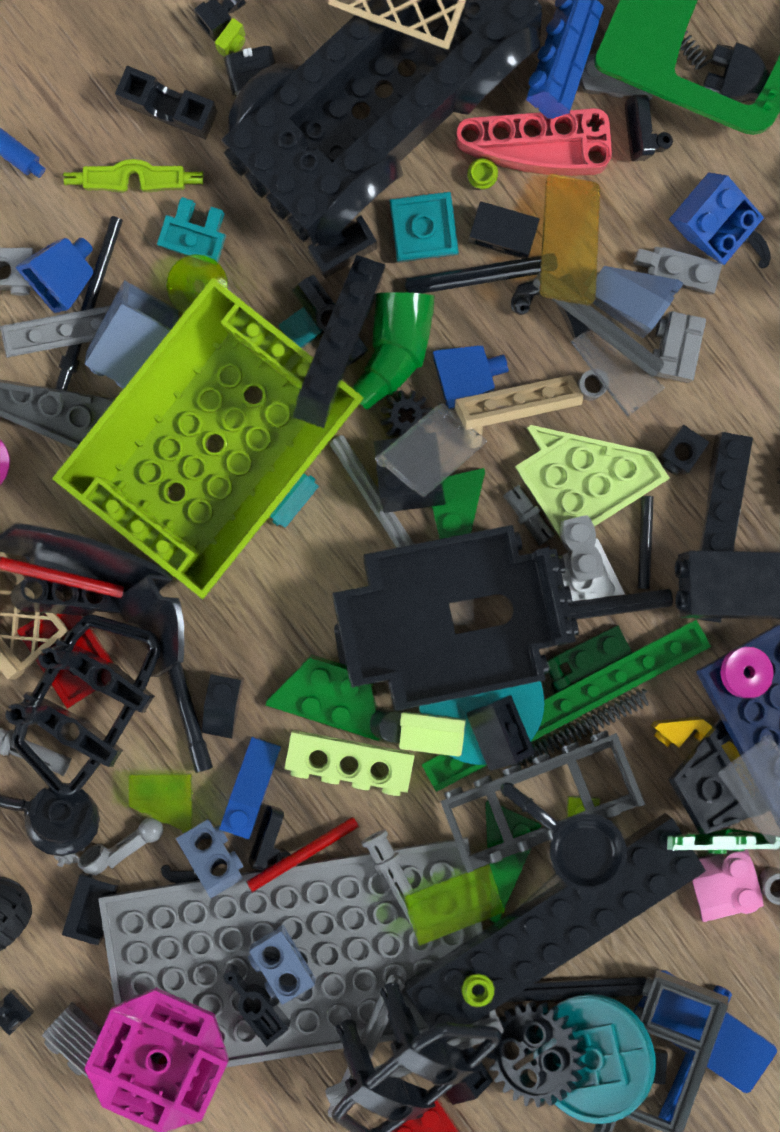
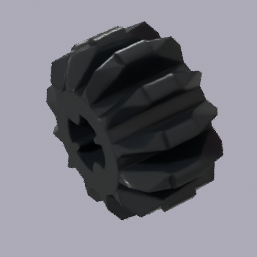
[381,390,432,438]

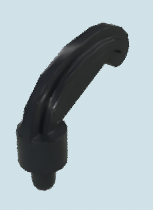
[743,231,771,269]
[161,865,199,884]

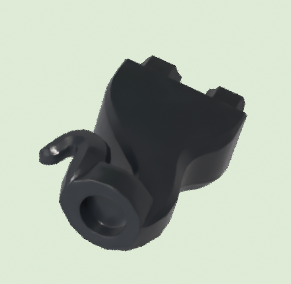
[703,42,770,103]

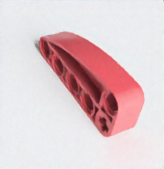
[456,108,612,176]

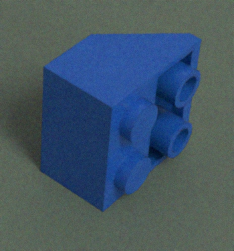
[668,172,764,265]

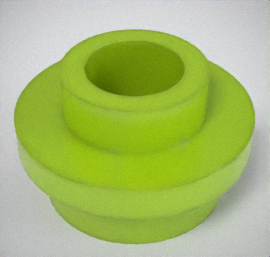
[462,974,494,1007]

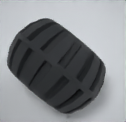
[0,877,32,951]

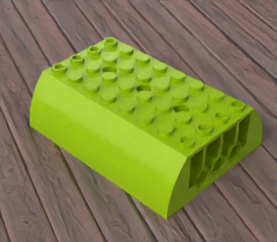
[52,278,364,599]

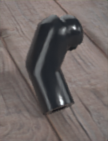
[511,280,544,315]

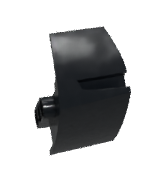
[0,523,184,677]

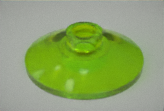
[166,254,228,314]

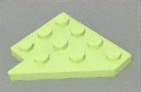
[515,425,670,541]

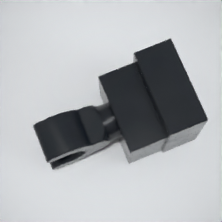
[194,0,246,41]

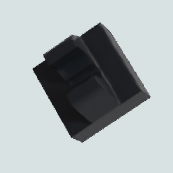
[0,989,34,1036]

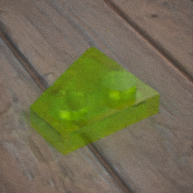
[129,773,193,833]

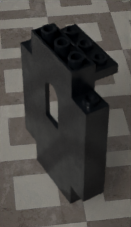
[332,525,579,711]

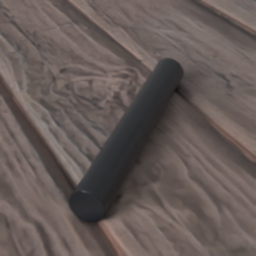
[638,496,654,589]

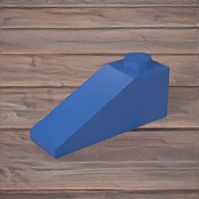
[219,737,281,839]

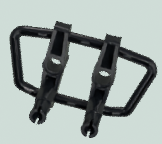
[6,614,161,797]
[332,982,502,1132]

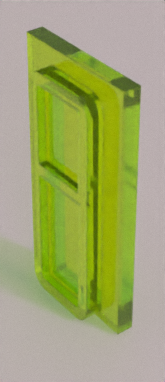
[403,864,504,945]

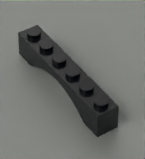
[293,254,386,428]
[694,432,753,623]

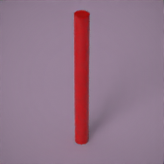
[0,556,124,598]
[246,817,359,892]

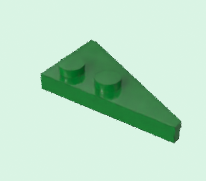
[432,468,485,539]

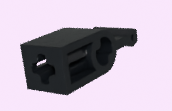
[223,964,290,1047]

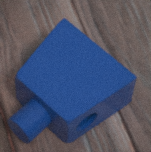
[15,237,93,313]
[432,346,509,411]

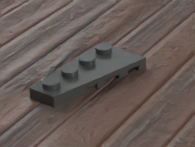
[0,379,115,449]

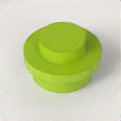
[467,158,498,190]

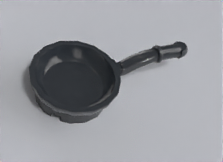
[0,782,100,856]
[501,782,627,892]

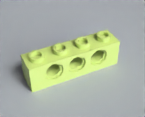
[285,730,415,796]

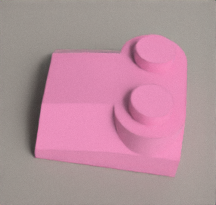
[692,849,763,922]

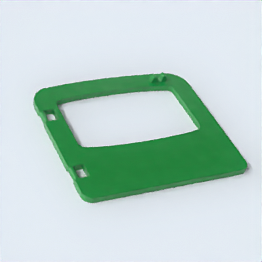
[594,0,780,135]

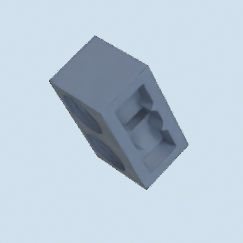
[176,819,243,899]
[248,925,316,1005]

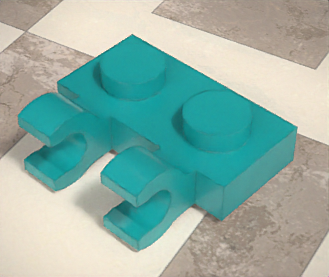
[157,197,226,265]

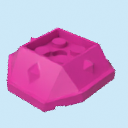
[84,987,229,1132]

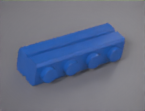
[526,0,604,119]

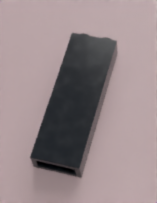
[675,551,780,619]

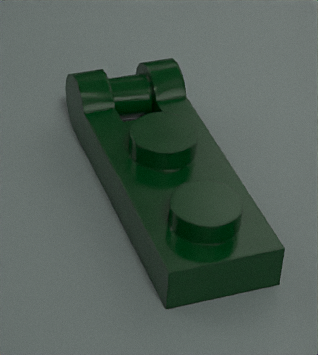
[547,625,632,691]

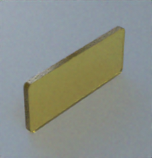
[539,174,600,306]

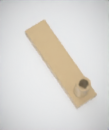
[455,375,583,449]

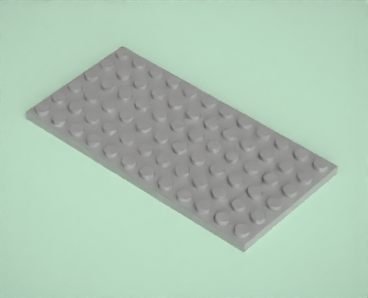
[98,837,496,1067]

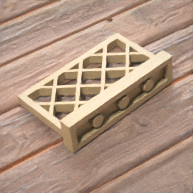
[328,0,466,50]
[0,552,70,679]

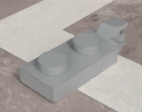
[633,247,722,295]

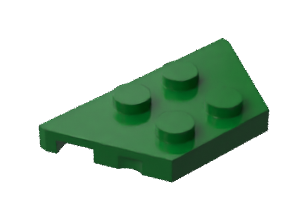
[265,654,380,741]

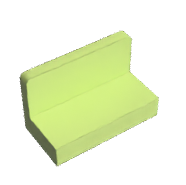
[399,711,466,757]

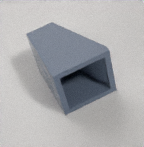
[84,280,178,389]

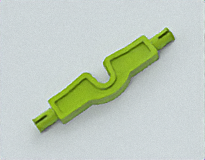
[63,159,204,193]

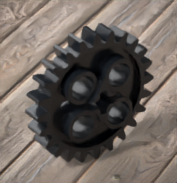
[486,1001,586,1108]

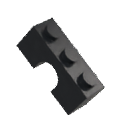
[115,65,218,140]

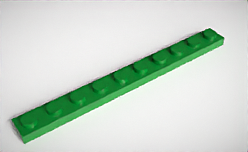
[422,619,711,792]

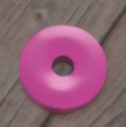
[721,647,773,698]

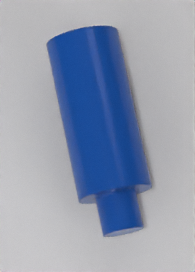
[0,128,46,178]

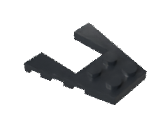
[668,718,770,834]

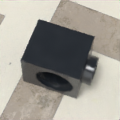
[658,425,709,476]

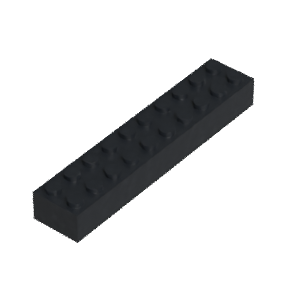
[405,813,706,1041]

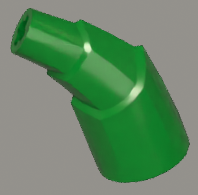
[351,292,435,410]

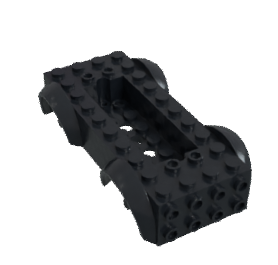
[221,0,542,246]

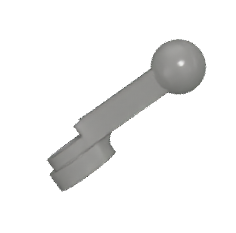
[78,818,163,876]

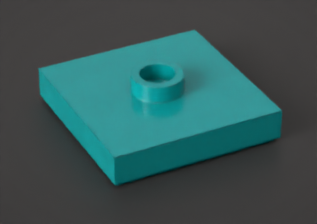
[389,192,459,263]

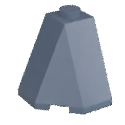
[583,266,684,338]

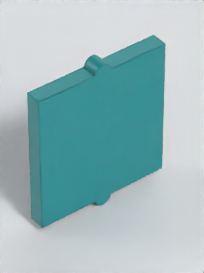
[270,473,319,528]

